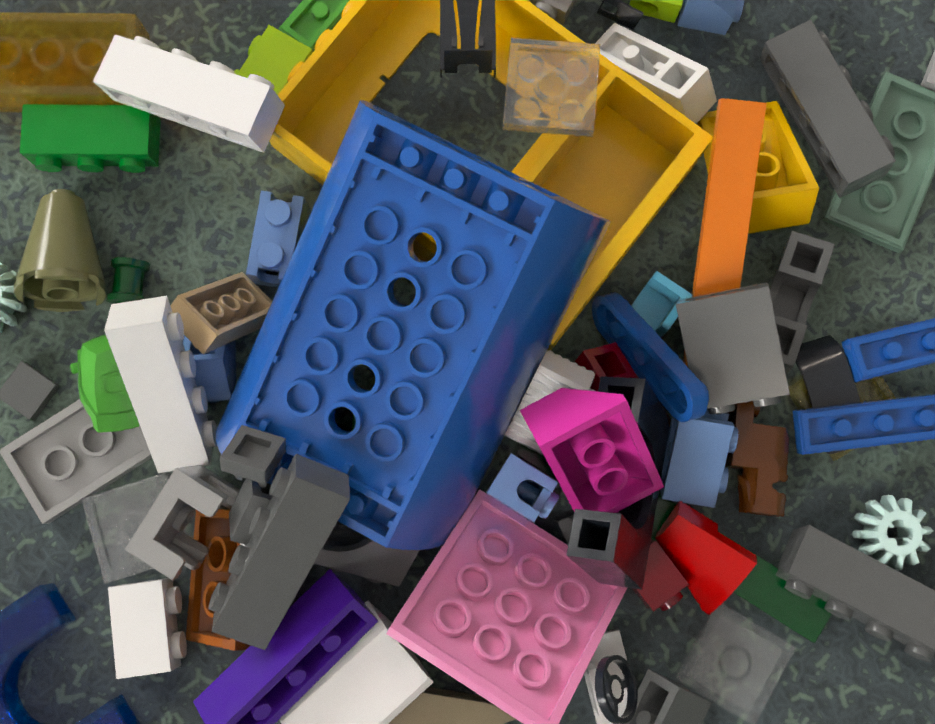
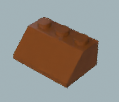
[186,509,251,651]

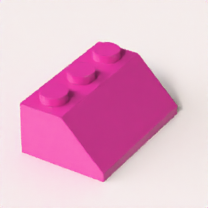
[520,388,664,513]

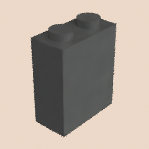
[676,282,790,414]

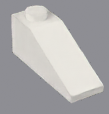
[592,23,717,123]

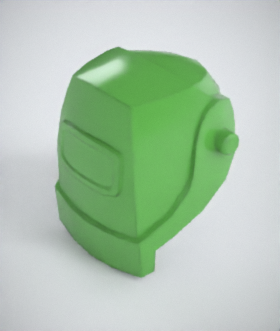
[70,334,140,433]

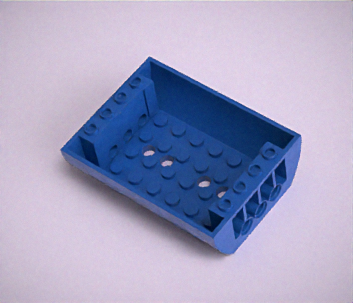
[216,100,611,550]

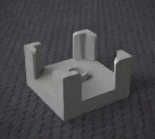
[125,465,240,580]

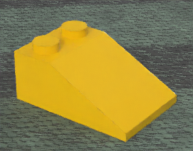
[697,101,819,234]

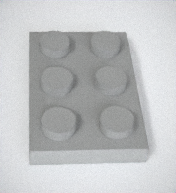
[0,399,152,524]

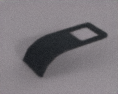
[795,335,861,454]

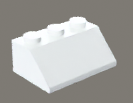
[279,601,433,724]

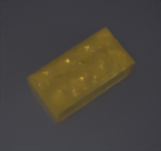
[0,12,150,112]

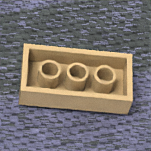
[171,272,272,355]

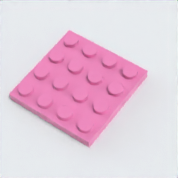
[386,489,628,724]

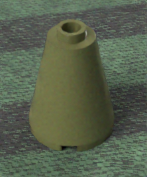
[14,189,106,312]

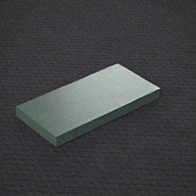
[822,71,935,253]

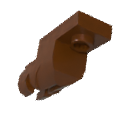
[725,401,789,517]

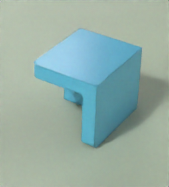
[631,271,693,337]

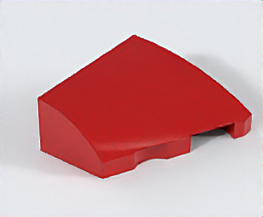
[656,501,757,615]

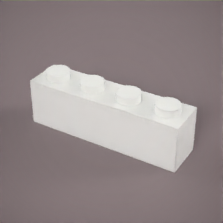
[93,34,285,153]
[104,296,217,473]

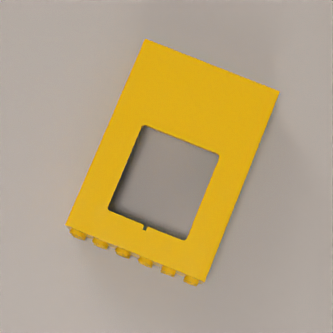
[269,0,713,351]

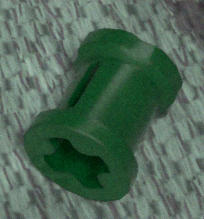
[106,257,150,304]

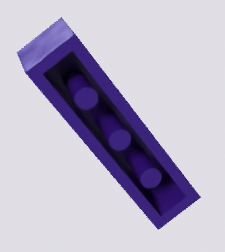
[193,569,378,724]

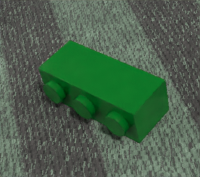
[20,104,161,173]

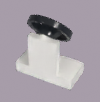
[584,629,638,724]

